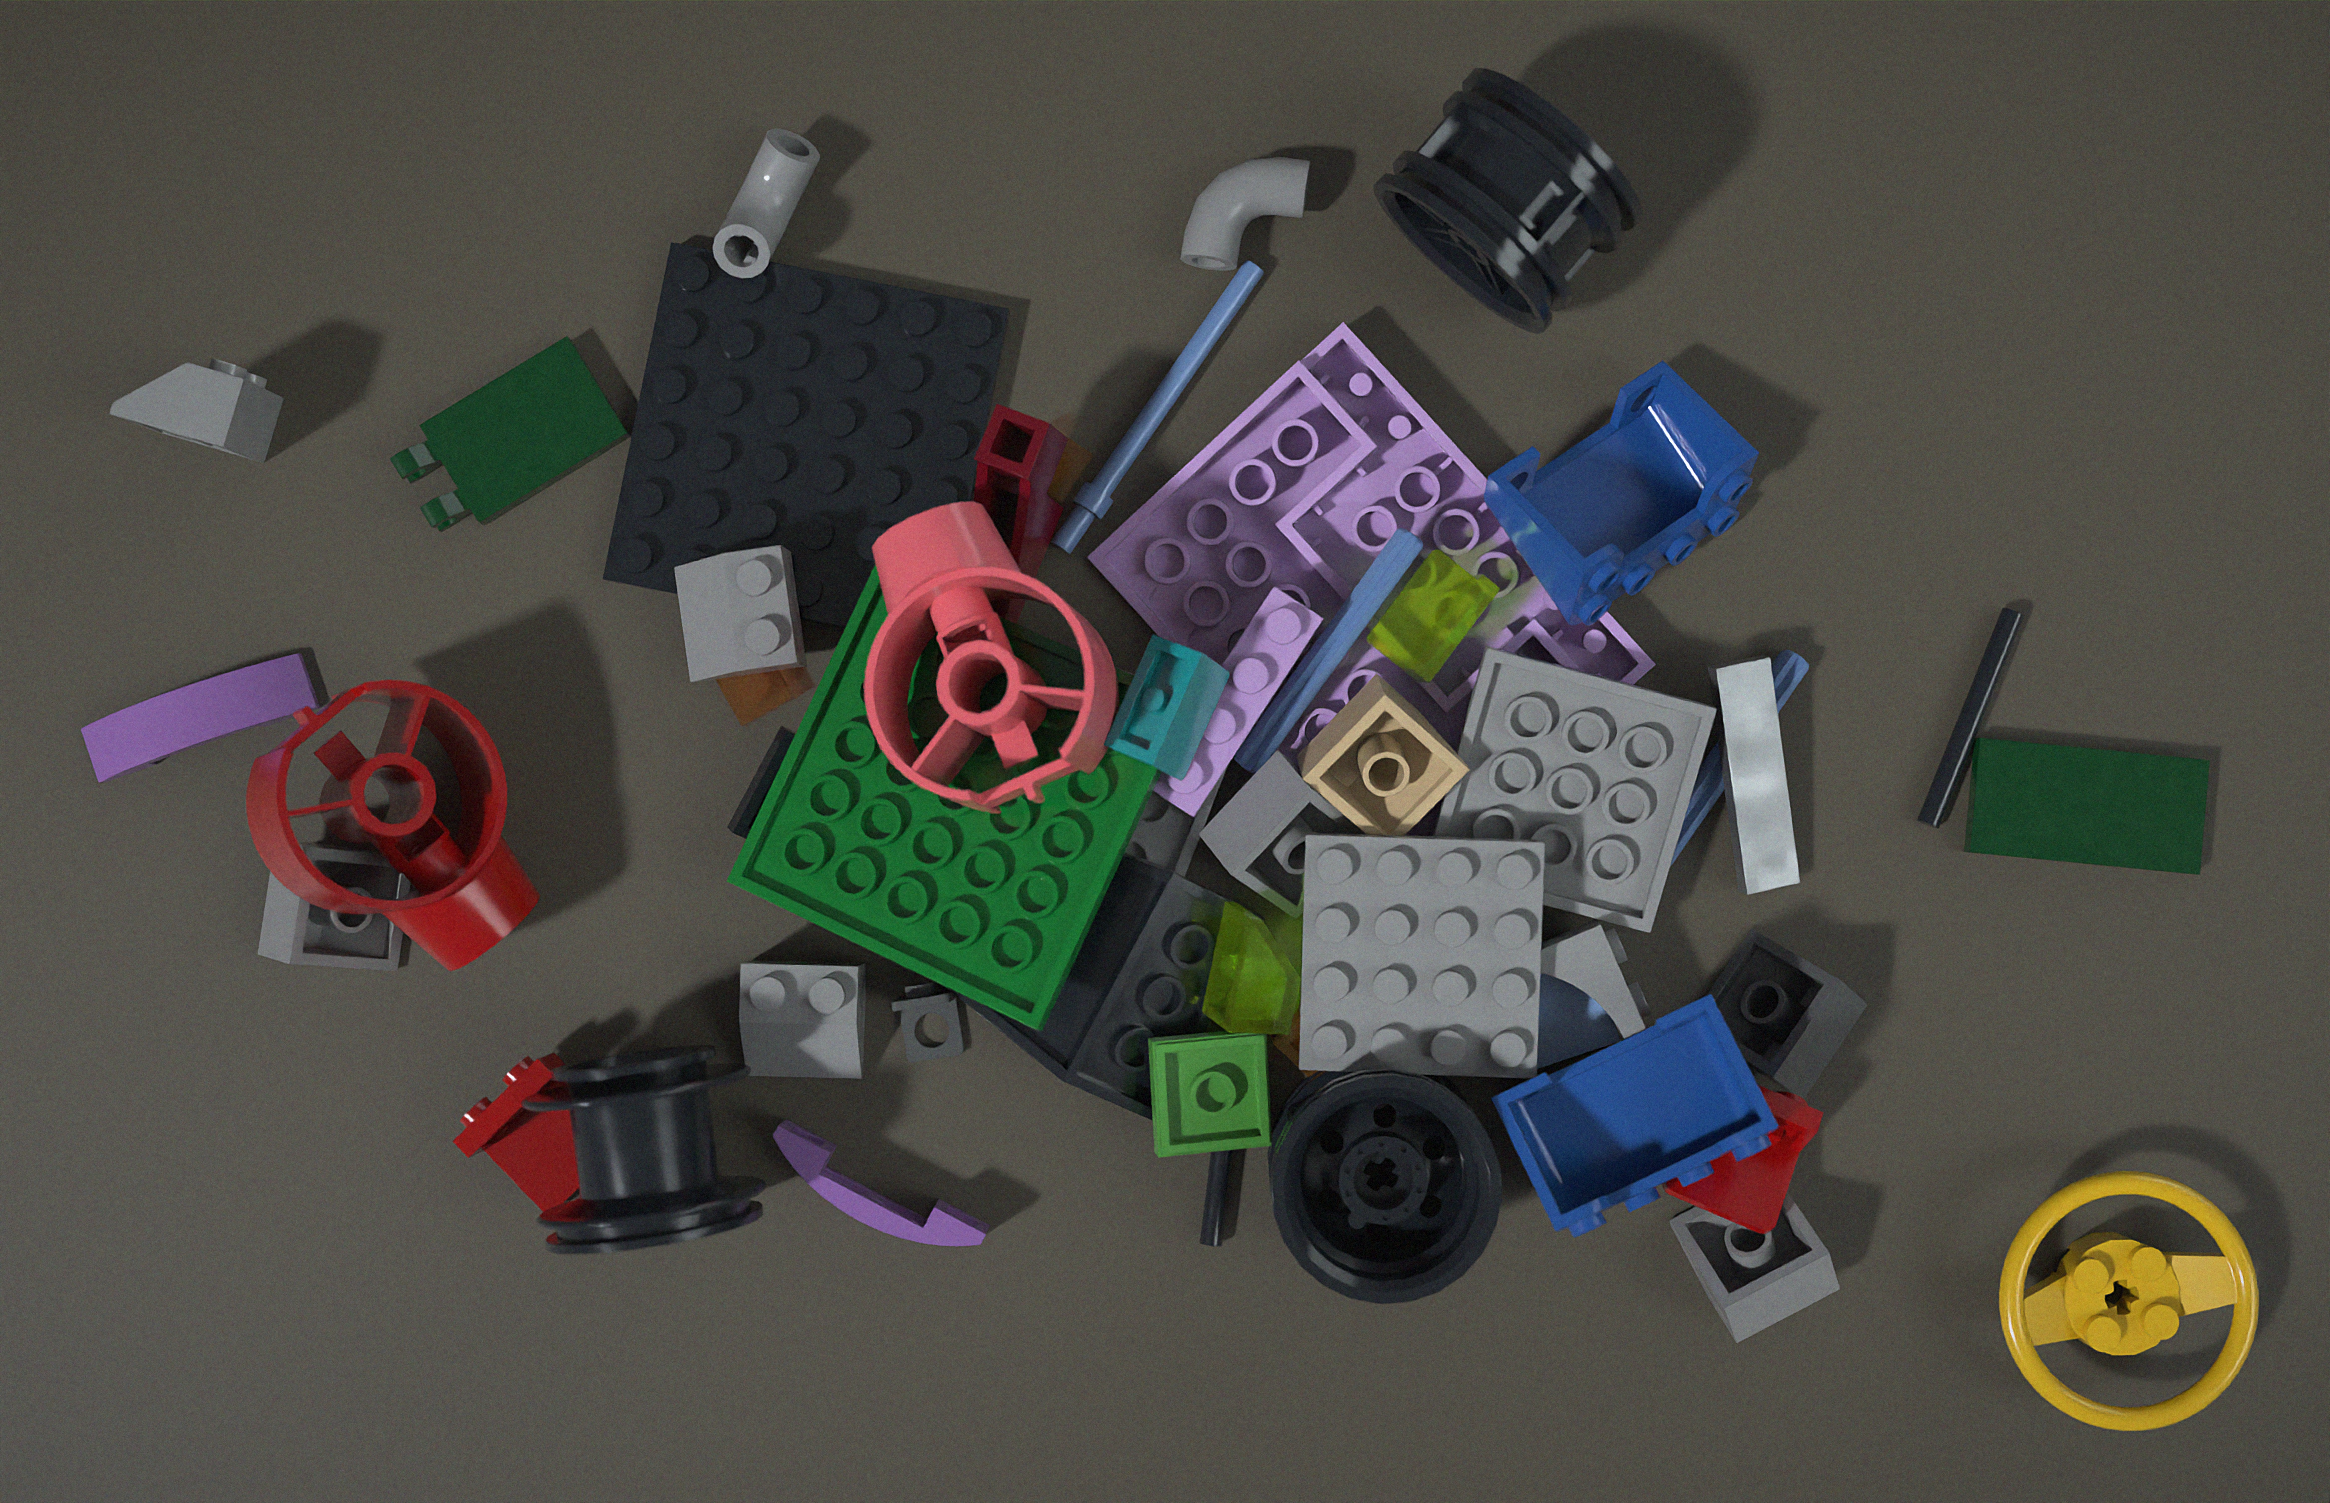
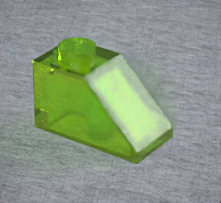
[1202,901,1301,1035]

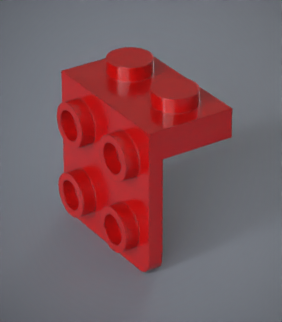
[453,1052,579,1212]
[1662,1084,1824,1234]

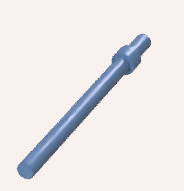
[1051,260,1264,555]

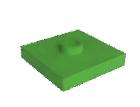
[1148,1027,1272,1157]

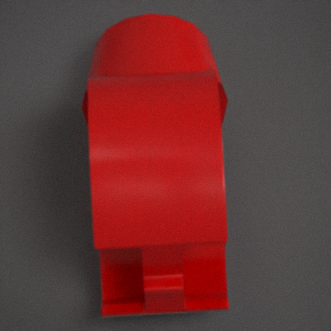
[246,680,540,972]

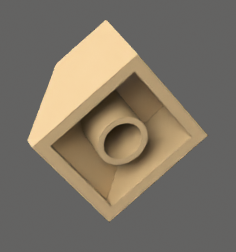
[1297,673,1470,836]

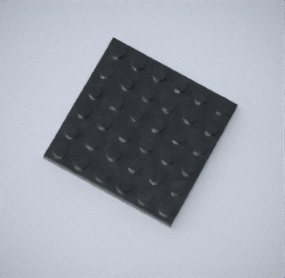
[603,242,1010,628]

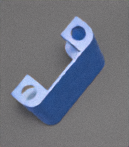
[1484,360,1759,626]
[1491,994,1779,1238]

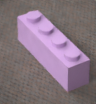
[1153,586,1324,818]

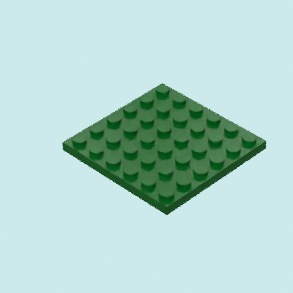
[727,564,1162,1031]

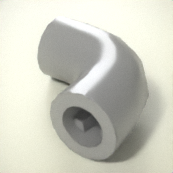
[712,128,820,278]
[1180,157,1311,271]

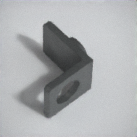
[891,981,964,1063]

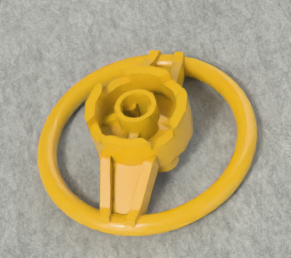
[1999,1171,2259,1431]

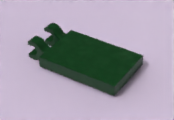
[390,336,631,532]

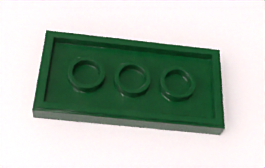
[1964,738,2210,875]

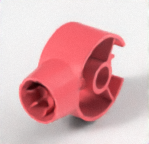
[864,501,1119,814]

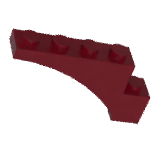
[973,404,1068,624]

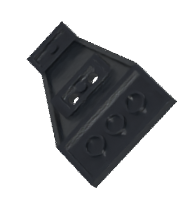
[727,725,1266,1121]

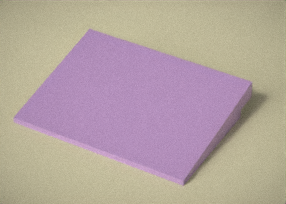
[1087,322,1656,836]

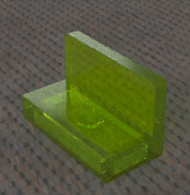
[1366,549,1501,683]

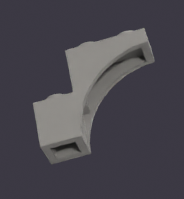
[1540,919,1651,1040]

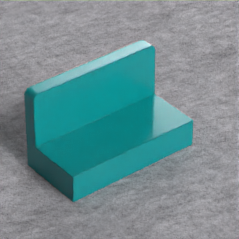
[1104,635,1230,781]

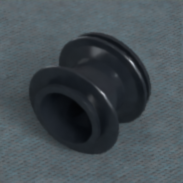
[521,1045,766,1255]

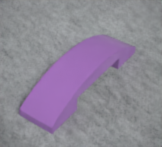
[81,653,320,783]
[773,1119,990,1246]

